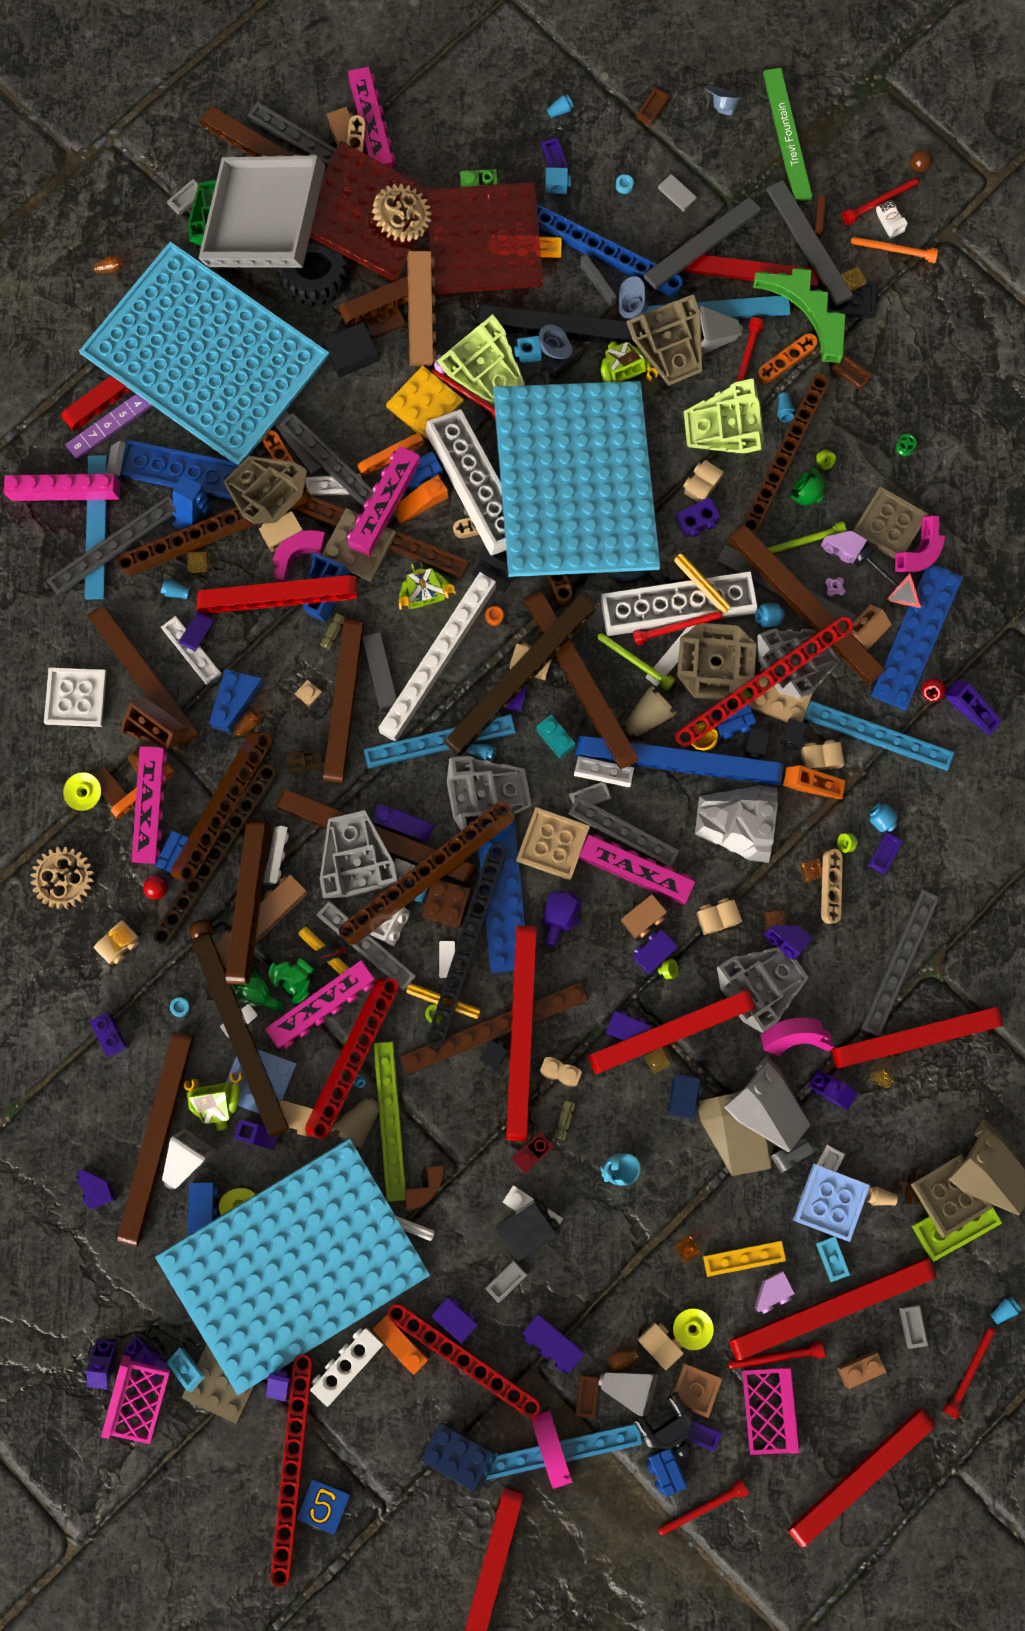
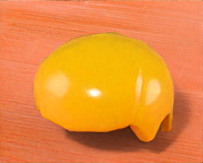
[691,722,718,751]

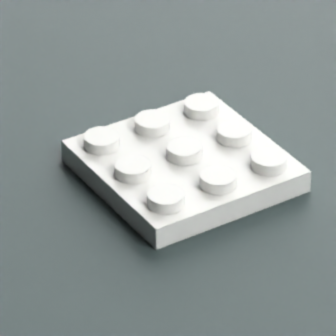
[44,668,107,727]

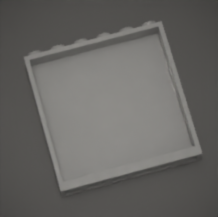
[198,154,325,268]

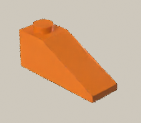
[395,475,448,525]
[783,765,845,799]
[372,1315,429,1375]

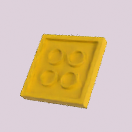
[386,365,464,441]

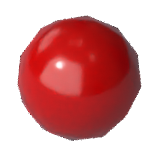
[921,678,946,702]
[143,875,168,900]

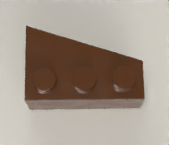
[119,697,187,749]

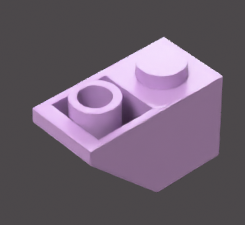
[821,531,867,564]
[755,1271,794,1313]

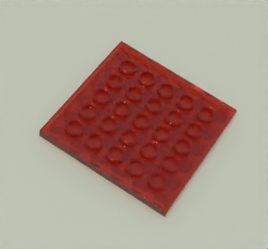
[310,140,437,281]
[426,182,543,294]

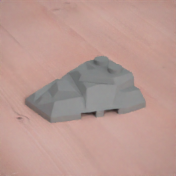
[695,785,778,863]

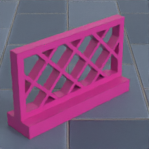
[101,1355,170,1444]
[742,1367,800,1455]

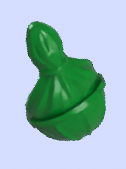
[234,968,285,1010]

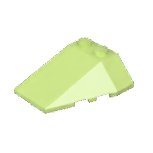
[437,314,525,406]
[684,379,764,453]

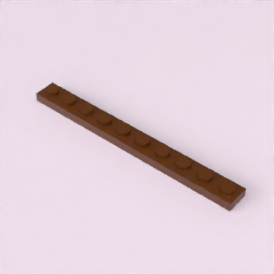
[293,492,469,580]
[400,982,588,1075]

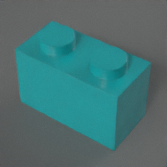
[536,715,575,760]

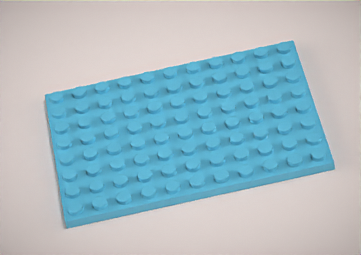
[79,242,330,466]
[493,381,660,577]
[155,1138,430,1395]

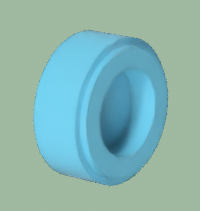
[616,174,634,194]
[170,997,190,1017]

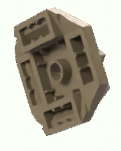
[677,623,756,701]

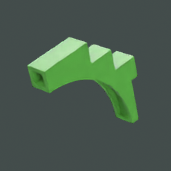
[753,268,845,363]

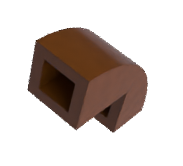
[405,1166,444,1210]

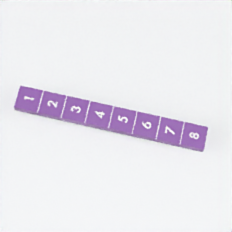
[65,394,153,460]

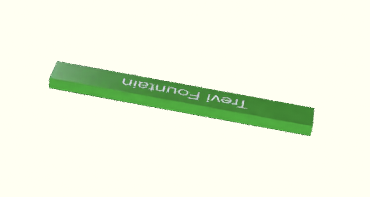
[763,68,812,202]

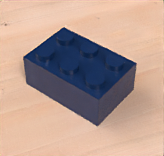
[421,1423,498,1492]

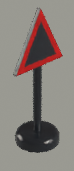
[853,544,921,608]

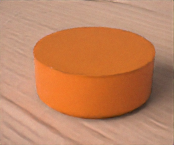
[485,606,504,626]

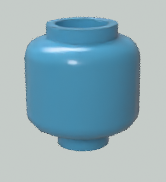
[755,602,785,628]
[869,803,898,832]

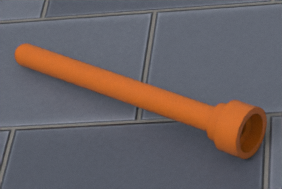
[851,237,938,263]

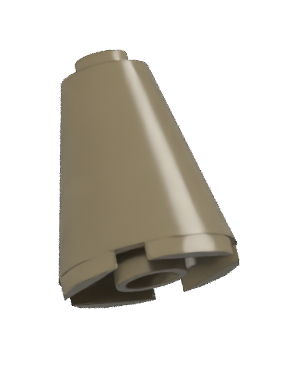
[624,685,677,737]
[330,1098,380,1153]

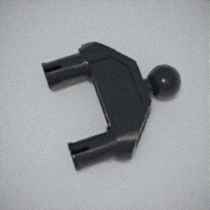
[633,1392,693,1459]

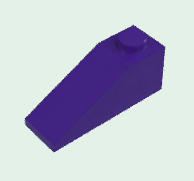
[944,681,1002,735]
[372,804,434,843]

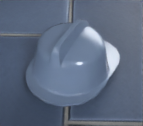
[705,86,743,115]
[619,276,648,319]
[539,325,573,359]

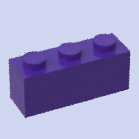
[522,1313,585,1373]

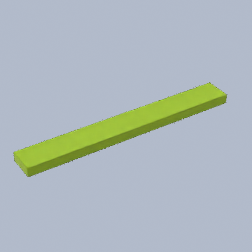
[374,1041,406,1202]

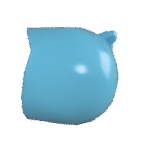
[600,1153,641,1186]

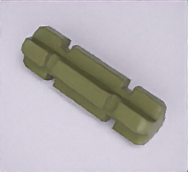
[320,614,345,649]
[555,1101,576,1140]

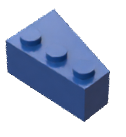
[173,475,211,530]
[303,552,351,622]
[209,669,264,733]

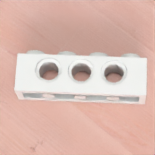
[310,1327,384,1407]

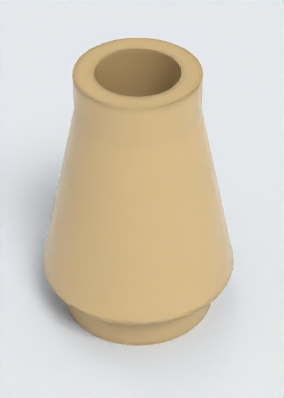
[866,1186,898,1206]

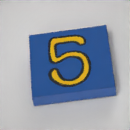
[297,1479,350,1535]

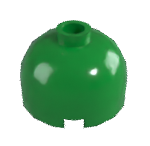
[789,468,826,506]

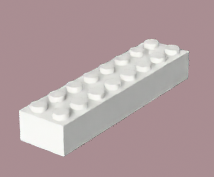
[425,409,506,556]
[601,571,757,636]

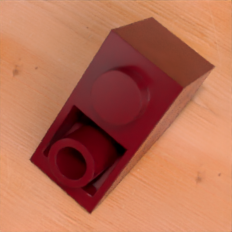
[512,1132,554,1173]

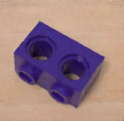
[675,497,720,538]
[89,1012,129,1058]

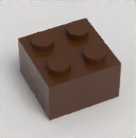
[422,880,471,929]

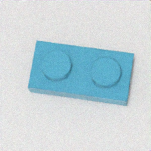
[816,1236,850,1282]
[167,1348,205,1392]

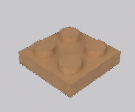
[672,1363,722,1418]

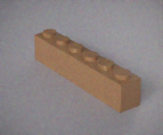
[407,251,436,366]
[214,875,308,971]

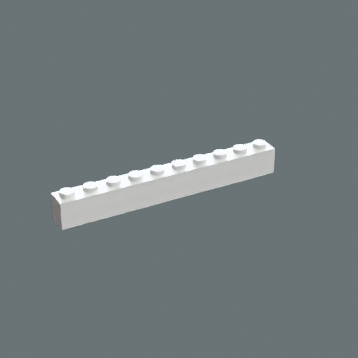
[378,572,496,742]

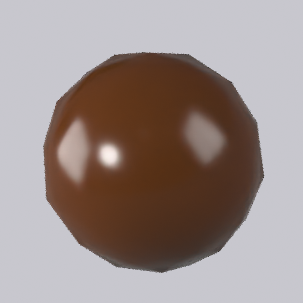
[910,150,933,173]
[190,919,214,939]

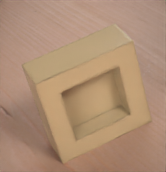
[295,680,322,707]

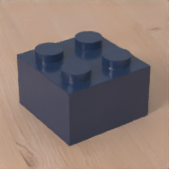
[667,1074,703,1120]

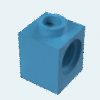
[545,168,571,194]
[514,336,541,363]

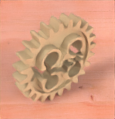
[372,184,431,242]
[30,847,95,910]

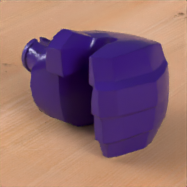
[542,891,582,947]

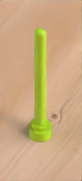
[768,521,847,554]
[597,633,676,692]

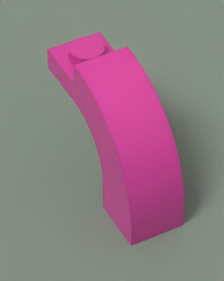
[895,516,945,572]
[273,530,326,582]
[761,1018,834,1056]
[531,1411,572,1489]

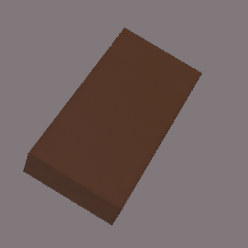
[636,88,670,126]
[814,196,826,238]
[832,354,873,391]
[93,767,127,807]
[575,1374,600,1419]

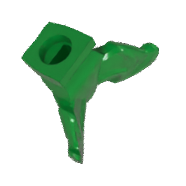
[268,958,317,1004]

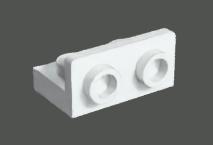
[369,907,410,946]

